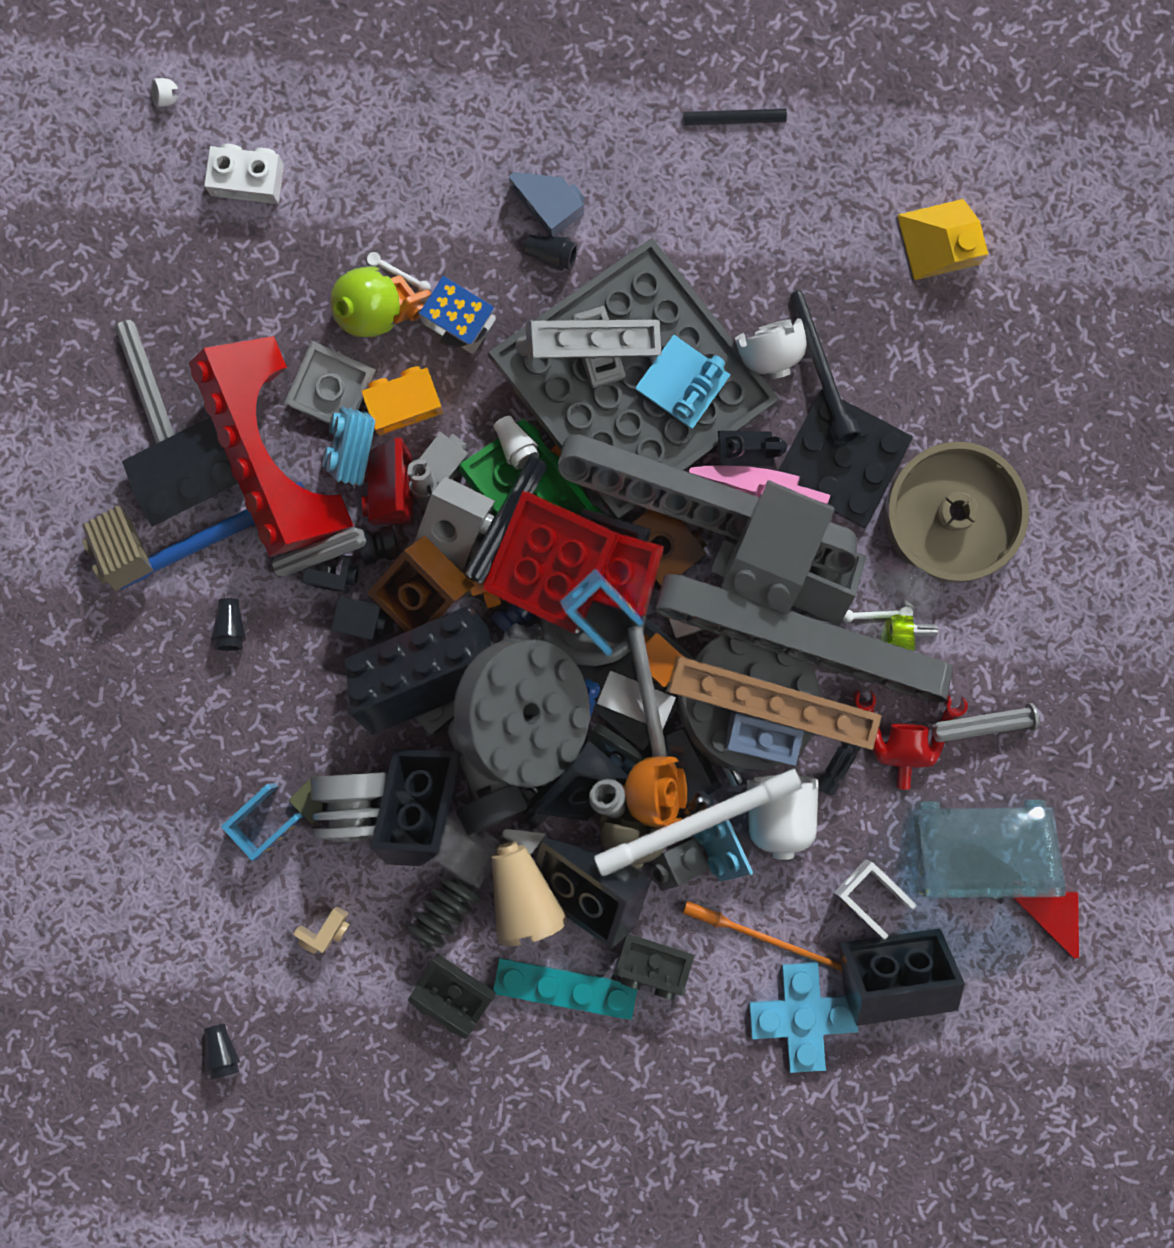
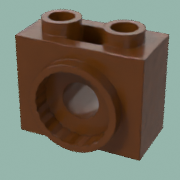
[633,509,707,589]

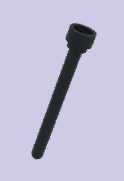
[790,290,861,444]

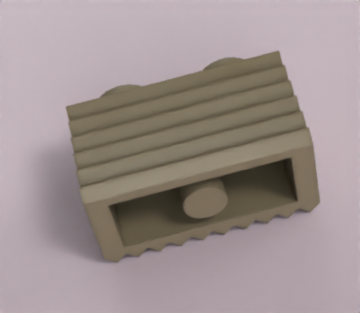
[82,506,153,591]

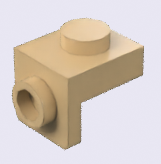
[293,906,350,954]

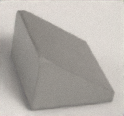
[502,829,546,855]

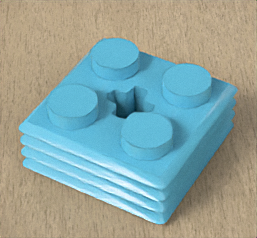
[322,406,375,486]

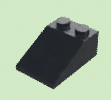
[536,838,651,949]

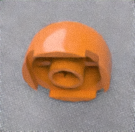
[623,756,687,828]

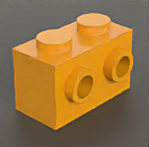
[361,366,444,436]

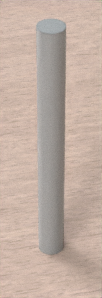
[628,626,667,757]

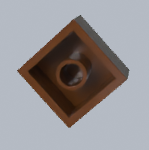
[367,535,474,632]

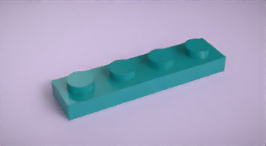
[493,958,637,1020]

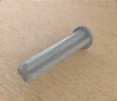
[932,703,1039,742]

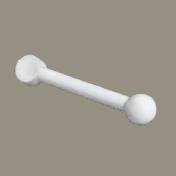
[367,252,431,292]
[842,607,913,623]

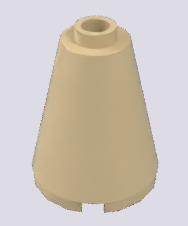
[491,841,566,946]

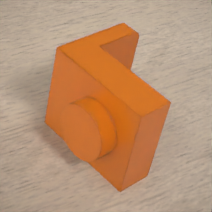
[391,275,431,324]

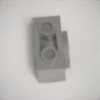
[414,476,495,571]

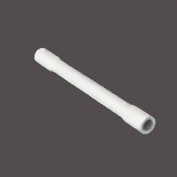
[594,769,803,876]

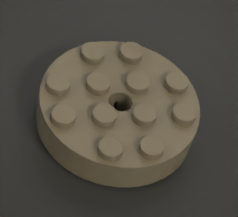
[884,442,1029,583]

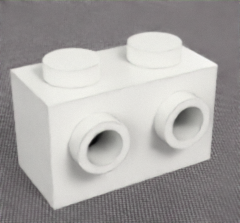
[204,144,284,204]

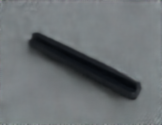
[465,456,547,584]

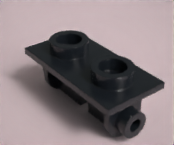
[718,430,787,466]

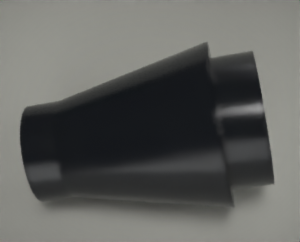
[524,234,578,271]
[211,598,246,651]
[204,1024,241,1080]

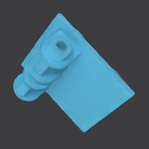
[635,335,731,429]
[694,819,753,882]

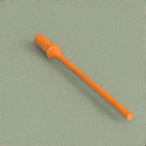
[682,901,842,971]

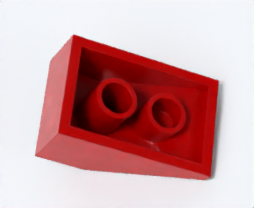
[362,438,414,525]

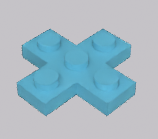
[749,962,858,1073]

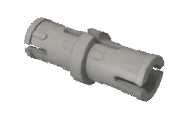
[408,460,438,511]

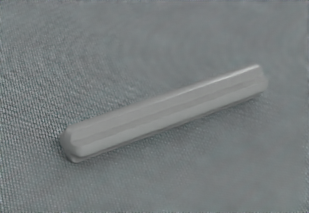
[115,320,174,443]

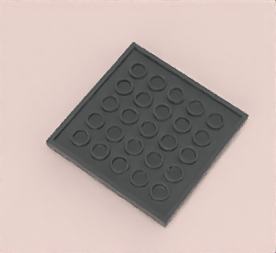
[488,238,779,519]

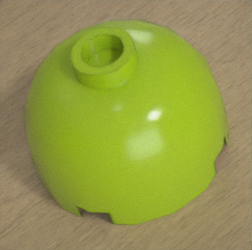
[330,266,400,337]

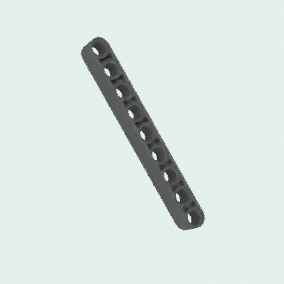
[558,434,857,574]
[655,574,953,703]

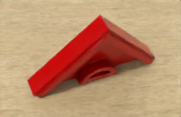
[1011,891,1079,958]

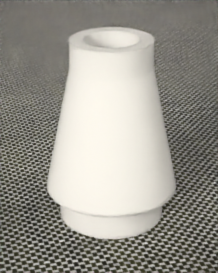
[494,416,539,470]

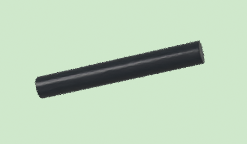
[684,108,787,126]

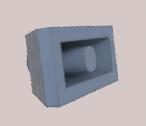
[509,172,585,237]

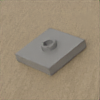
[284,341,376,425]

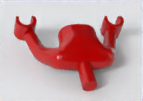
[853,689,968,790]

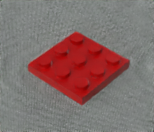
[482,491,620,634]

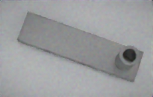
[516,320,662,359]

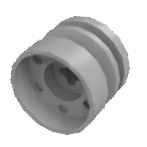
[310,773,386,842]

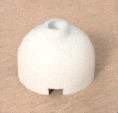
[735,319,807,379]

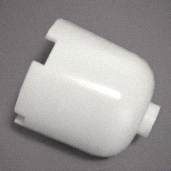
[747,775,818,859]

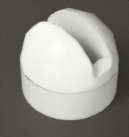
[151,78,178,107]

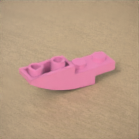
[689,465,830,505]

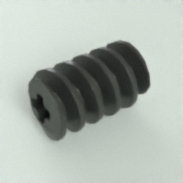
[404,874,481,952]

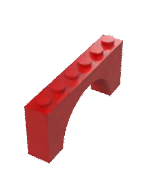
[188,336,354,557]

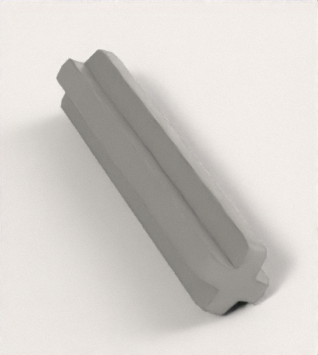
[272,528,366,577]

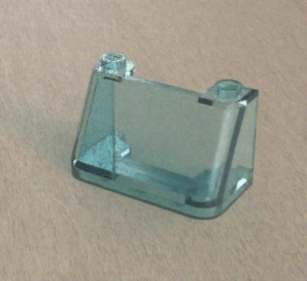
[909,800,1065,898]

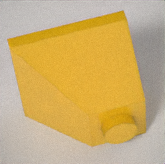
[897,199,989,281]

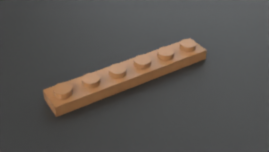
[667,656,882,750]

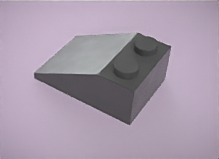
[721,480,834,615]

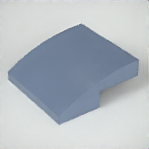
[726,710,804,766]

